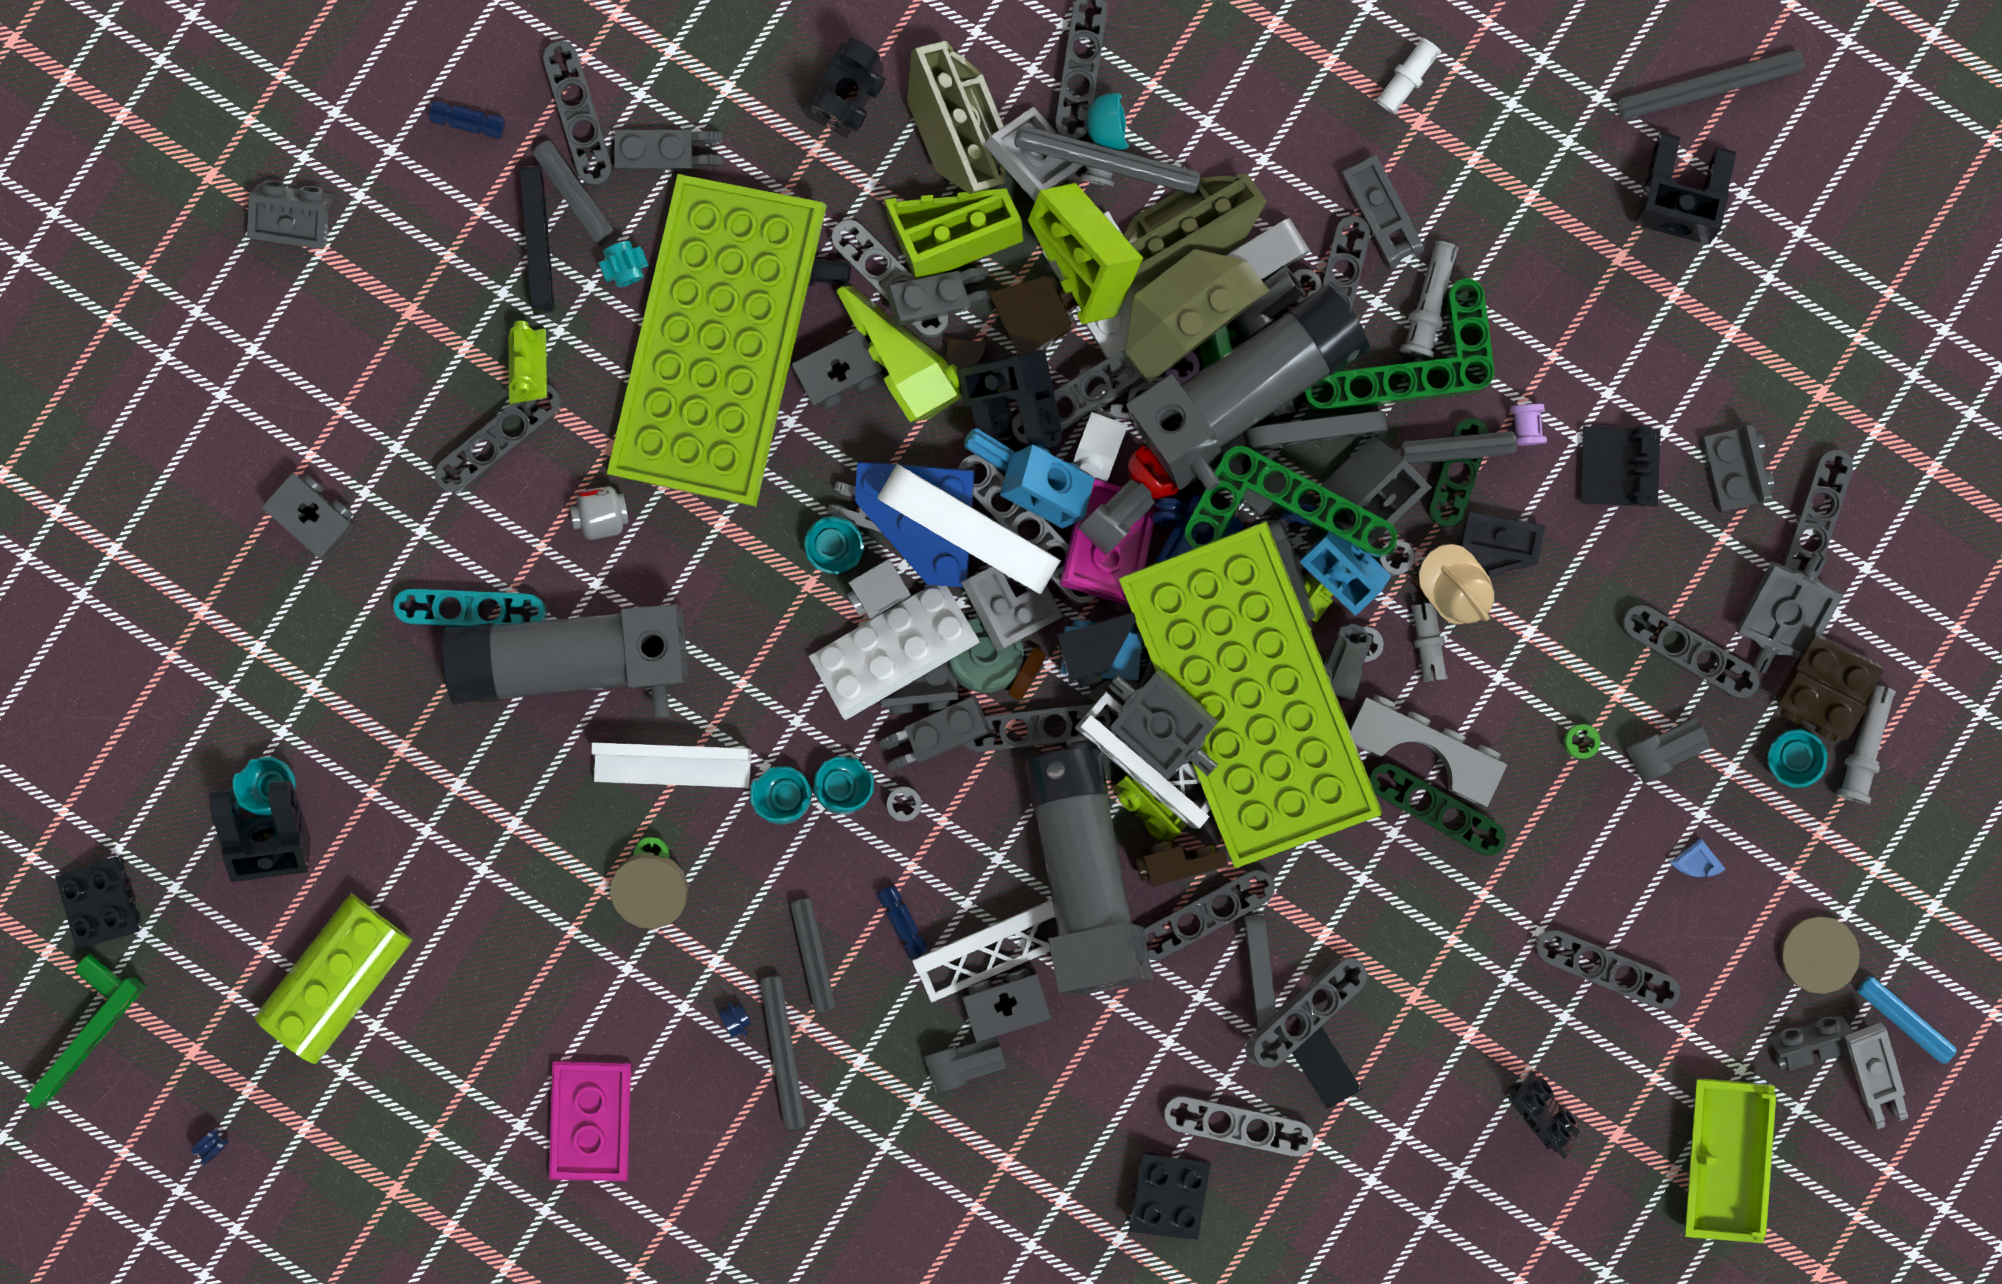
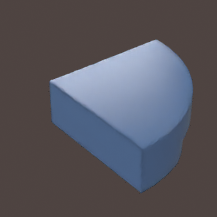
[1669,839,1725,877]

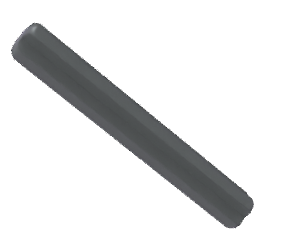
[760,975,805,1130]

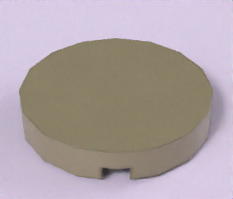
[610,852,689,929]
[1780,916,1860,994]

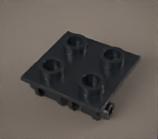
[1580,426,1661,507]
[55,857,142,951]
[1507,1070,1580,1159]
[1128,1152,1211,1240]

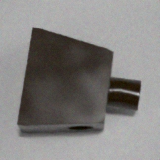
[990,275,1079,354]

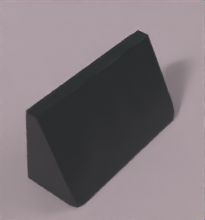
[1292,1026,1362,1109]

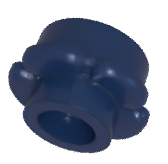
[718,1002,751,1039]

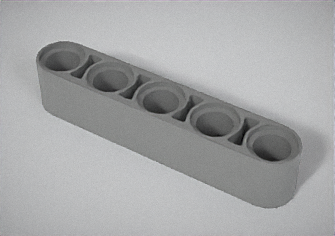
[1226,218,1310,282]
[959,455,1096,605]

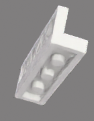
[1075,692,1211,829]
[592,743,752,788]
[912,899,1055,1003]

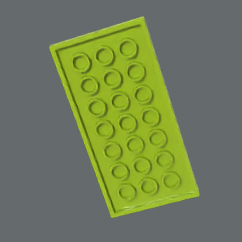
[607,174,827,507]
[1119,521,1382,868]

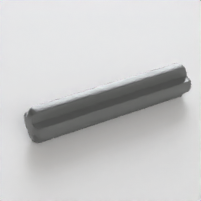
[533,140,613,243]
[1401,431,1517,464]
[791,898,835,1013]

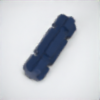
[429,101,505,139]
[878,885,928,959]

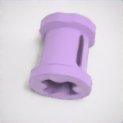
[1510,404,1547,446]

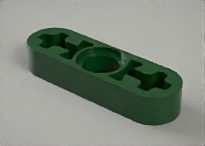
[1428,418,1489,528]

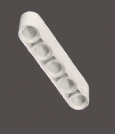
[877,464,1061,594]

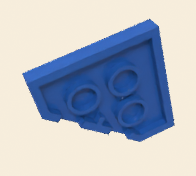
[855,461,975,587]

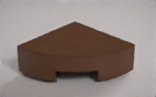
[1008,646,1046,700]

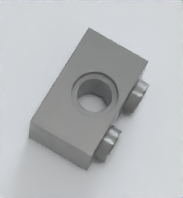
[847,559,911,620]

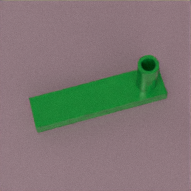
[24,954,147,1109]

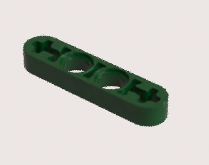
[1368,764,1506,856]

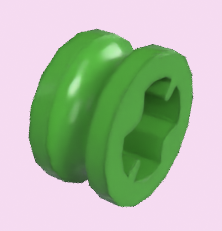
[1563,724,1601,759]
[634,837,670,858]

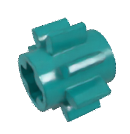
[598,241,649,288]

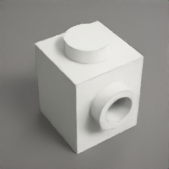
[1073,412,1128,482]

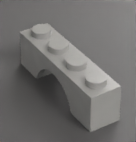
[1349,694,1507,807]

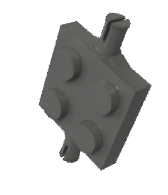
[1735,551,1844,674]
[1108,669,1219,781]

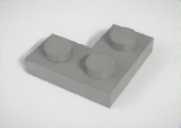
[961,567,1063,651]

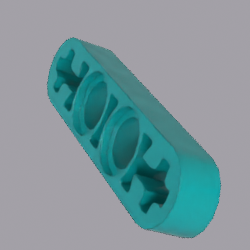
[393,589,547,627]

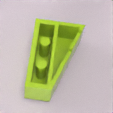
[1028,183,1143,325]
[884,189,1023,280]

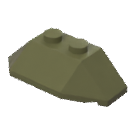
[907,41,1006,194]
[1123,173,1267,282]
[1125,249,1269,384]

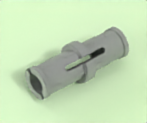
[1411,603,1448,682]

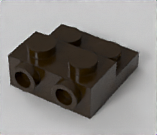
[1775,631,1885,741]
[1134,840,1228,887]

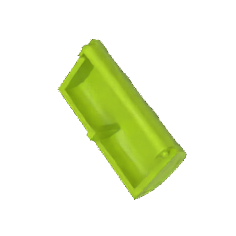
[254,893,413,1064]
[1685,1079,1776,1243]

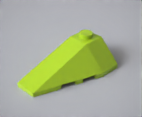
[837,286,963,423]

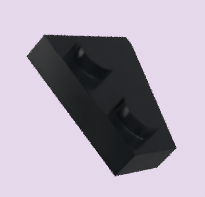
[1460,510,1545,577]

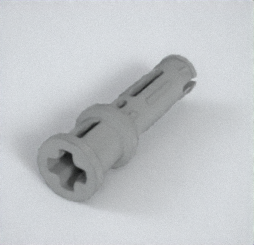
[1400,241,1459,360]
[1836,685,1896,805]

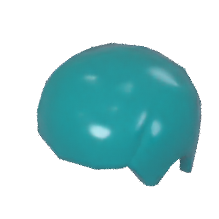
[1086,93,1129,151]
[804,515,864,575]
[1768,729,1827,788]
[232,756,297,815]
[813,756,874,815]
[750,766,812,825]

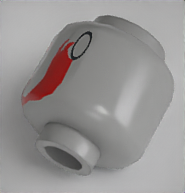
[570,486,628,540]

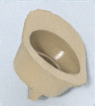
[1419,544,1494,625]

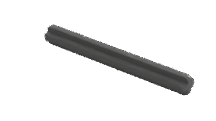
[1617,50,1805,120]
[1014,125,1200,194]

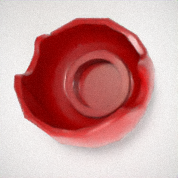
[1128,445,1179,499]

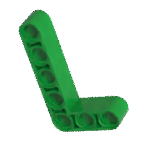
[1302,278,1494,413]
[1185,446,1397,557]

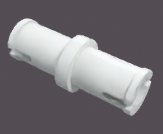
[1376,38,1441,115]

